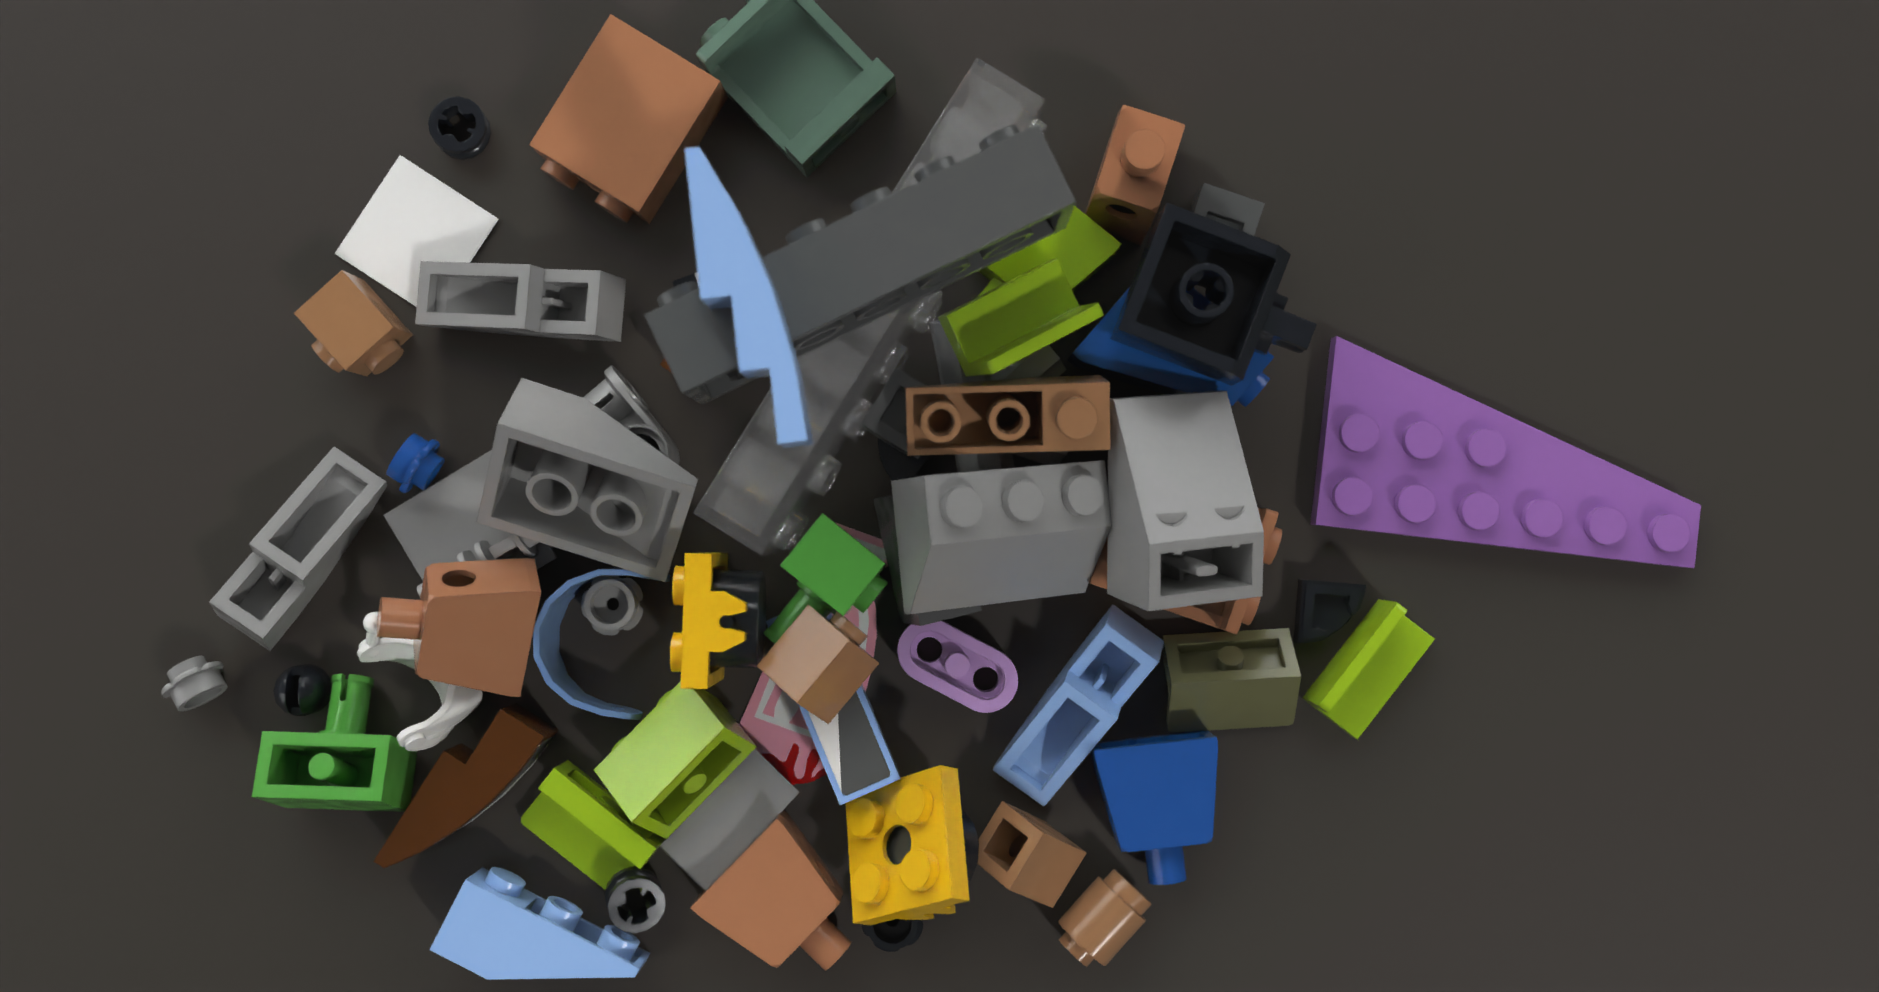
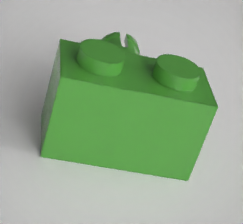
[763,513,888,644]
[252,674,417,812]

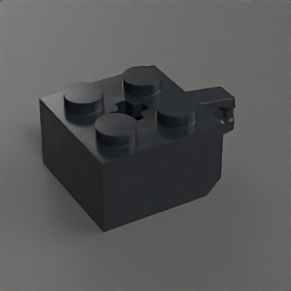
[1110,203,1317,386]

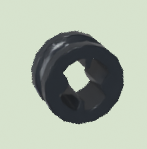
[428,96,491,160]
[604,866,666,933]

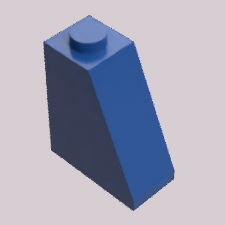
[1068,287,1274,407]

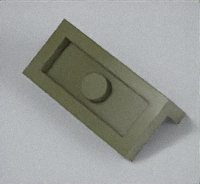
[1162,628,1301,733]

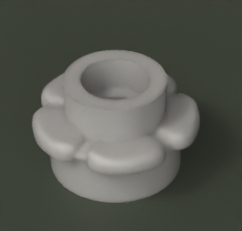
[581,575,643,636]
[161,655,228,712]

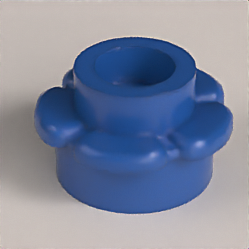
[386,433,445,493]

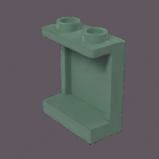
[696,0,897,177]

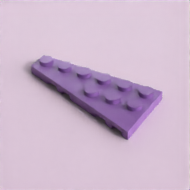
[1310,336,1701,568]

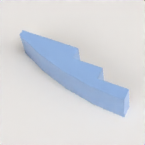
[684,147,814,448]

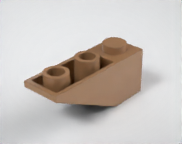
[905,375,1110,456]

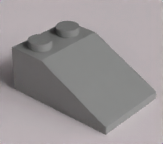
[476,378,698,582]

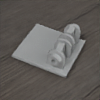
[383,450,558,596]

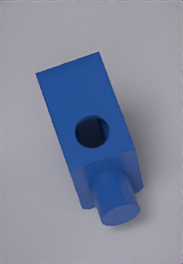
[1090,731,1218,885]

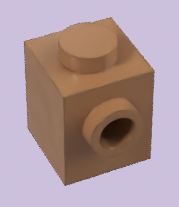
[294,270,413,377]
[757,604,879,724]
[977,801,1087,908]

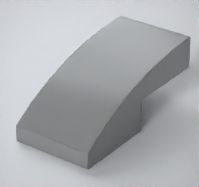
[659,749,800,891]

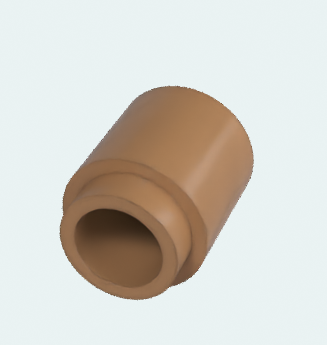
[1058,869,1152,967]

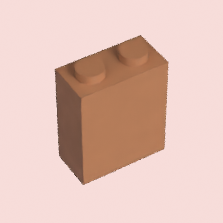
[529,14,728,224]

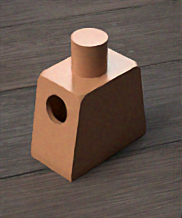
[1085,105,1185,246]
[377,558,541,697]
[690,810,852,971]

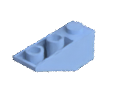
[429,867,650,980]

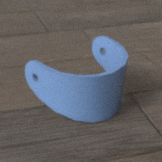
[533,567,671,720]

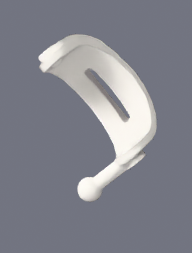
[357,612,483,751]

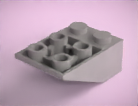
[1107,390,1264,611]

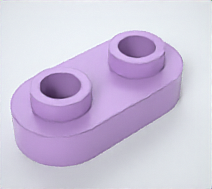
[897,621,1018,713]

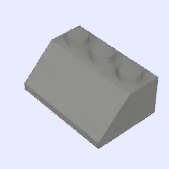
[891,460,1111,614]

